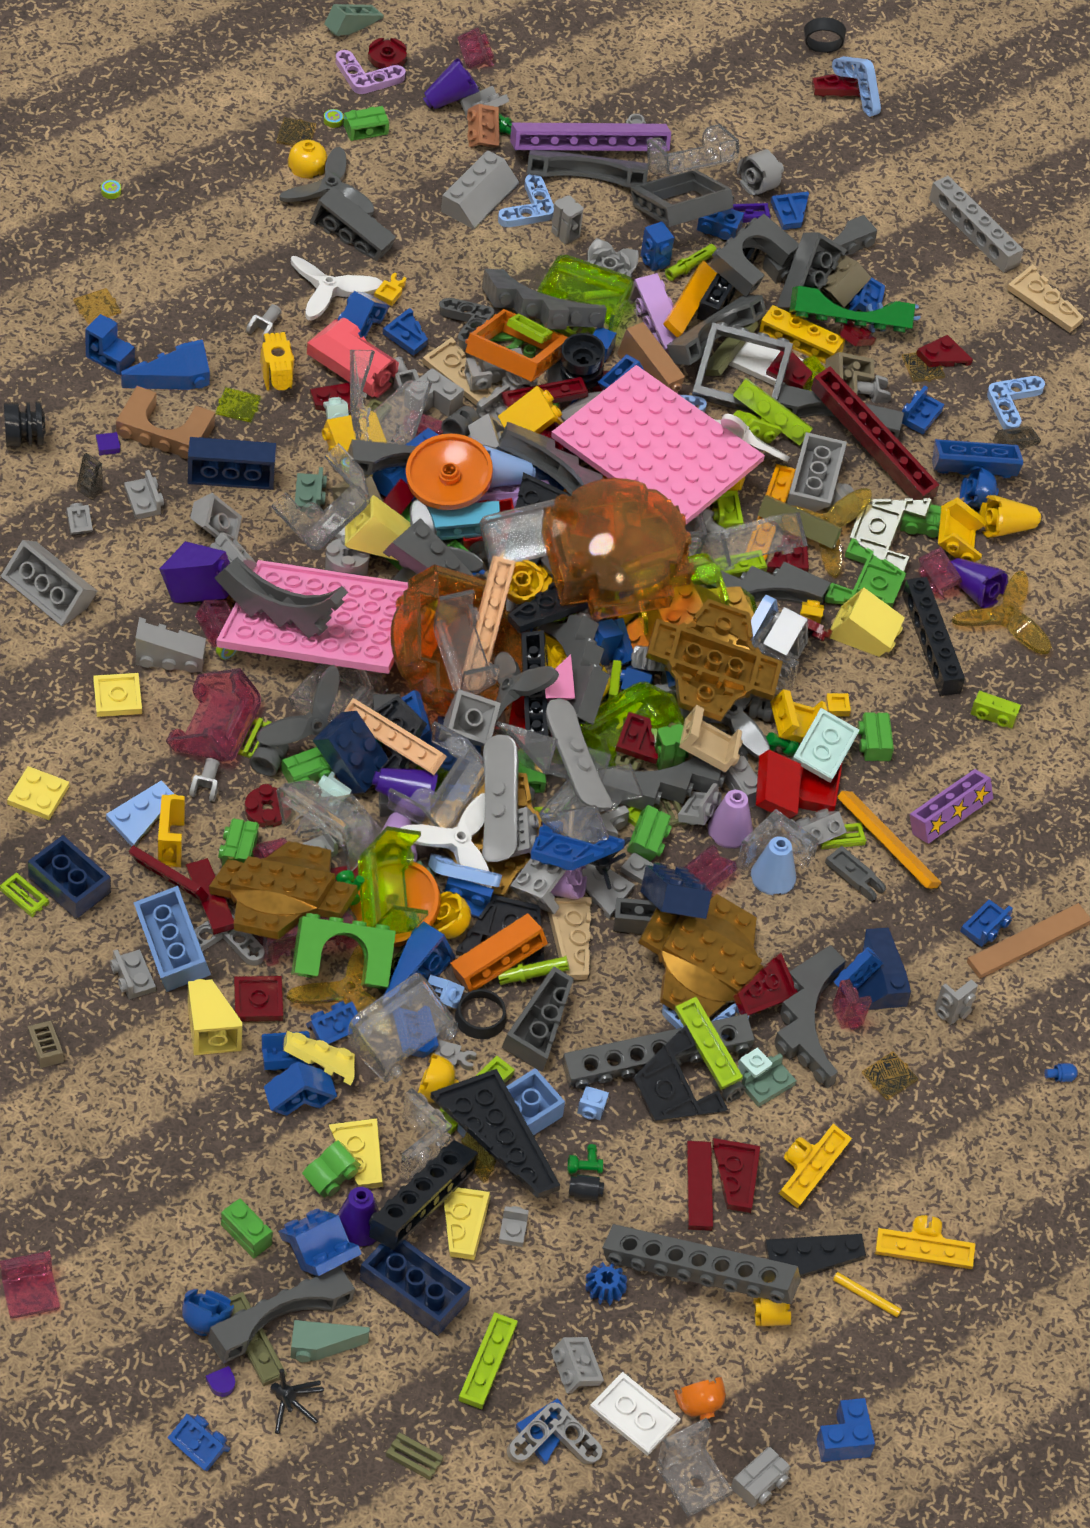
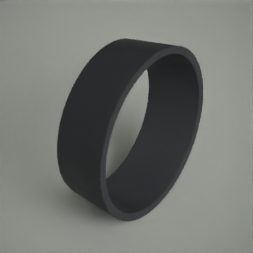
[804,17,846,53]
[455,989,507,1039]

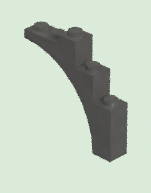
[482,269,607,330]
[499,422,605,516]
[215,557,348,639]
[706,562,831,605]
[537,613,610,725]
[603,728,726,810]
[774,945,846,1088]

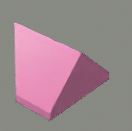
[545,654,575,702]

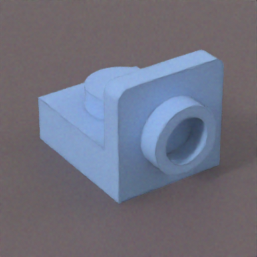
[427,975,465,1009]
[577,1086,609,1120]

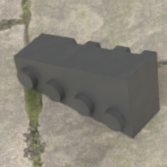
[776,232,847,315]
[383,518,480,605]

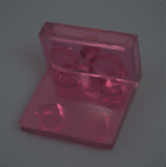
[0,1251,60,1319]

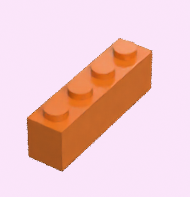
[450,913,548,992]

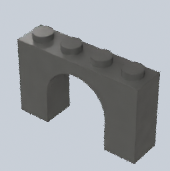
[710,214,799,297]

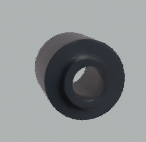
[568,1174,604,1201]

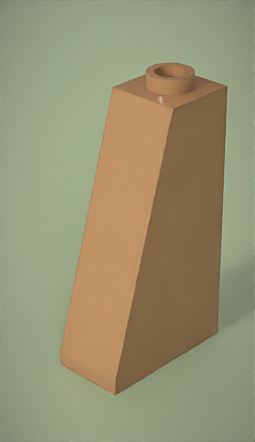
[617,322,685,393]

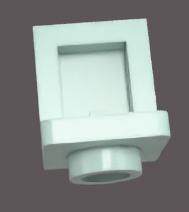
[323,397,349,419]
[316,771,352,810]
[738,1047,772,1079]

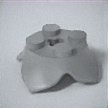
[581,238,639,290]

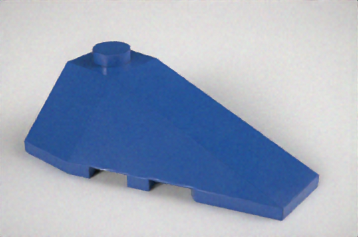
[121,339,210,390]
[381,921,455,1016]

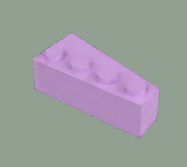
[627,273,686,355]

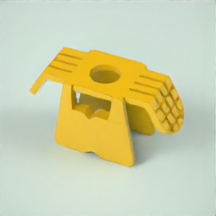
[260,332,295,391]

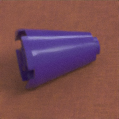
[423,58,480,109]
[947,558,1008,609]
[372,768,438,816]
[337,1187,379,1248]

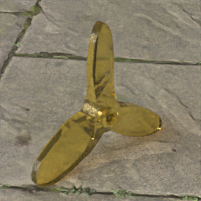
[791,488,872,578]
[951,571,1051,654]
[286,944,393,1039]

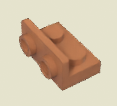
[467,104,499,148]

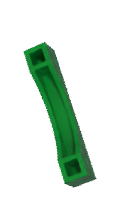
[789,286,916,333]

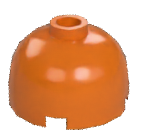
[674,1377,726,1421]

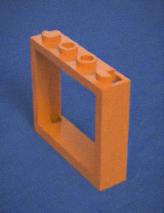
[465,309,568,382]

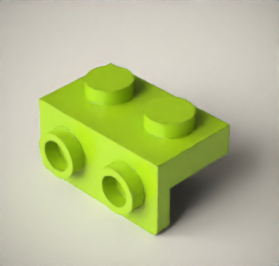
[712,490,743,529]

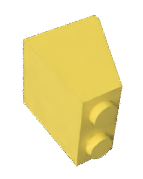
[345,495,411,561]
[830,588,905,657]
[188,979,242,1055]

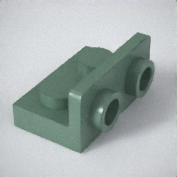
[294,467,327,512]
[742,1053,797,1107]

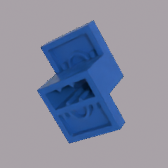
[278,1209,362,1276]

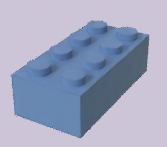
[134,886,211,992]
[457,1068,565,1165]

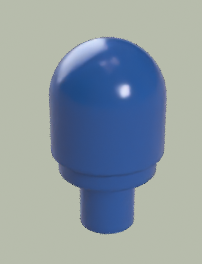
[1044,1063,1078,1082]

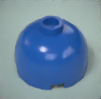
[960,466,999,509]
[182,1289,234,1336]

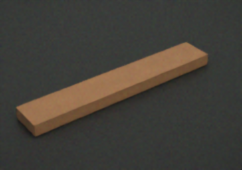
[967,903,1090,979]

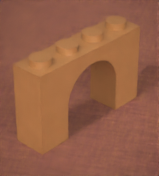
[116,386,215,459]

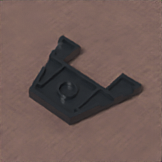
[375,696,427,772]
[456,895,545,976]
[632,1025,728,1121]

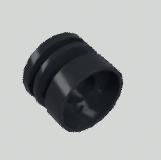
[560,333,605,389]
[4,401,46,447]

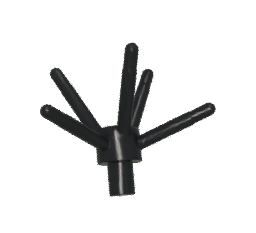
[589,828,631,890]
[270,1369,324,1434]

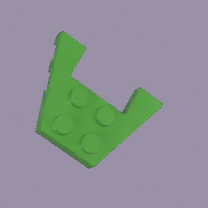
[824,538,906,608]

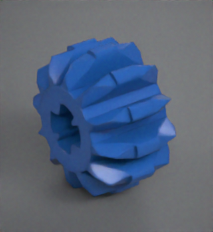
[585,1262,627,1305]

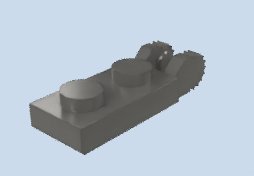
[825,846,886,901]

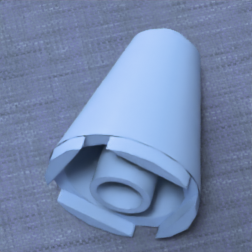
[483,445,536,488]
[751,836,796,895]

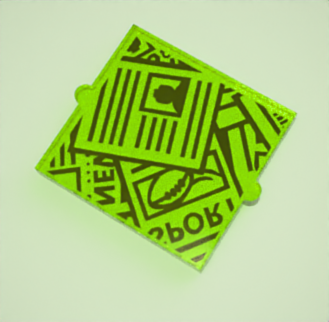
[215,387,261,423]

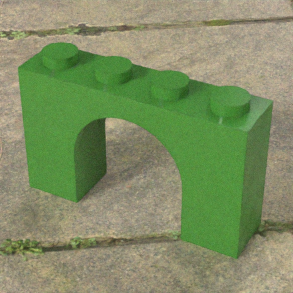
[291,913,396,989]

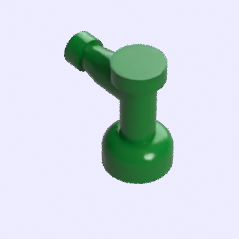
[766,732,799,756]
[336,870,365,906]
[567,1144,603,1175]

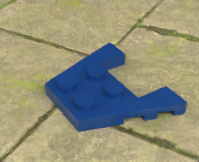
[531,817,625,870]

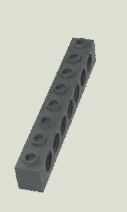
[562,1014,755,1089]
[602,1224,801,1304]

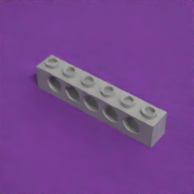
[929,176,1024,273]

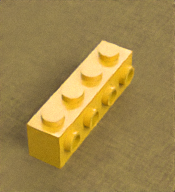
[759,305,845,364]

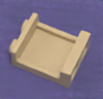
[679,705,743,772]

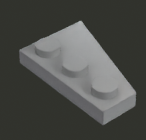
[582,864,635,919]

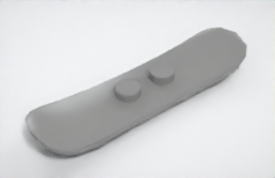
[546,698,613,809]
[482,735,519,862]

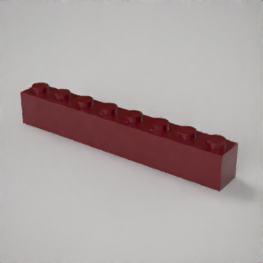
[811,366,939,500]

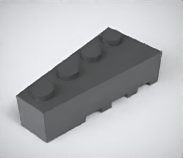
[310,187,396,261]
[502,966,574,1072]

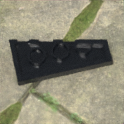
[765,1234,866,1278]

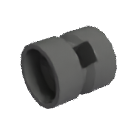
[441,406,480,436]
[249,742,289,776]

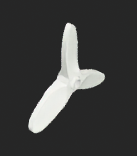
[291,256,383,321]
[714,414,790,462]
[397,793,492,888]

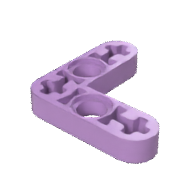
[335,50,406,94]

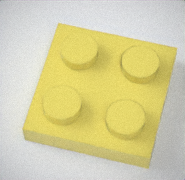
[93,673,142,717]
[7,766,70,820]

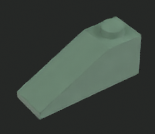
[324,4,384,36]
[291,1320,370,1362]

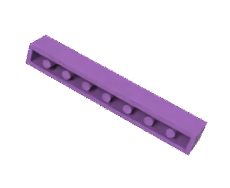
[510,123,671,151]

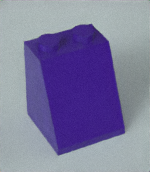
[159,541,230,603]

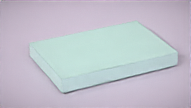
[792,708,859,783]

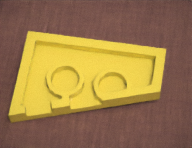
[283,1031,355,1086]
[329,1118,383,1189]
[444,1188,490,1260]

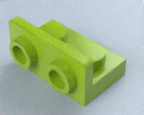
[733,410,782,443]
[971,691,1021,729]

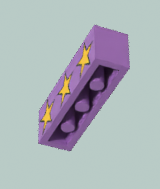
[910,769,993,844]

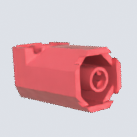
[307,318,399,398]

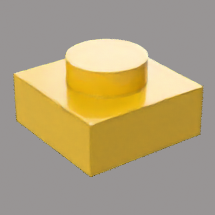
[825,693,851,716]

